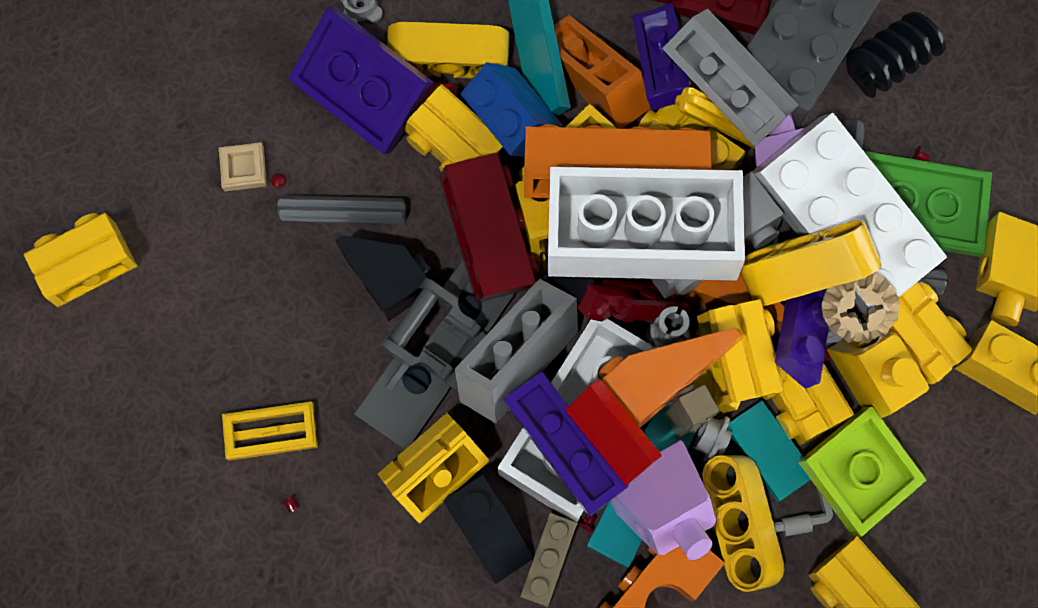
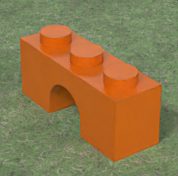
[600,546,725,608]

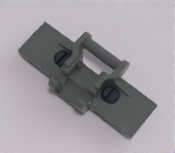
[354,259,515,450]

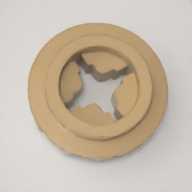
[822,272,899,344]

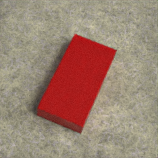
[565,379,662,485]

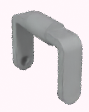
[774,489,833,537]

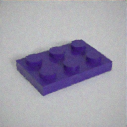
[288,7,434,154]

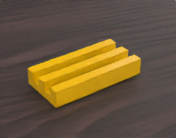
[222,402,318,461]

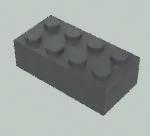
[746,0,882,129]

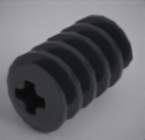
[846,12,946,98]

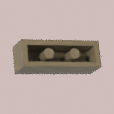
[664,385,720,439]
[520,513,577,608]

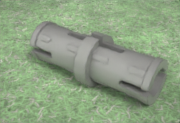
[649,306,690,348]

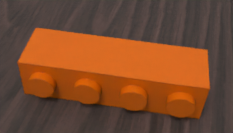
[524,124,711,198]

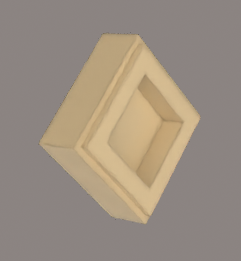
[219,142,267,191]

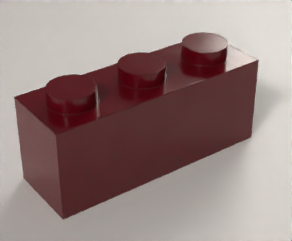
[439,153,538,303]

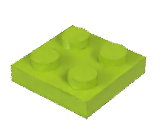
[798,406,927,537]

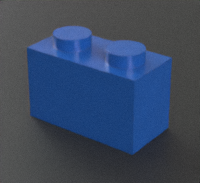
[461,62,564,157]

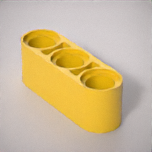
[387,22,510,78]
[741,220,882,306]
[702,455,785,592]

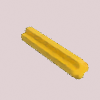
[675,87,770,149]

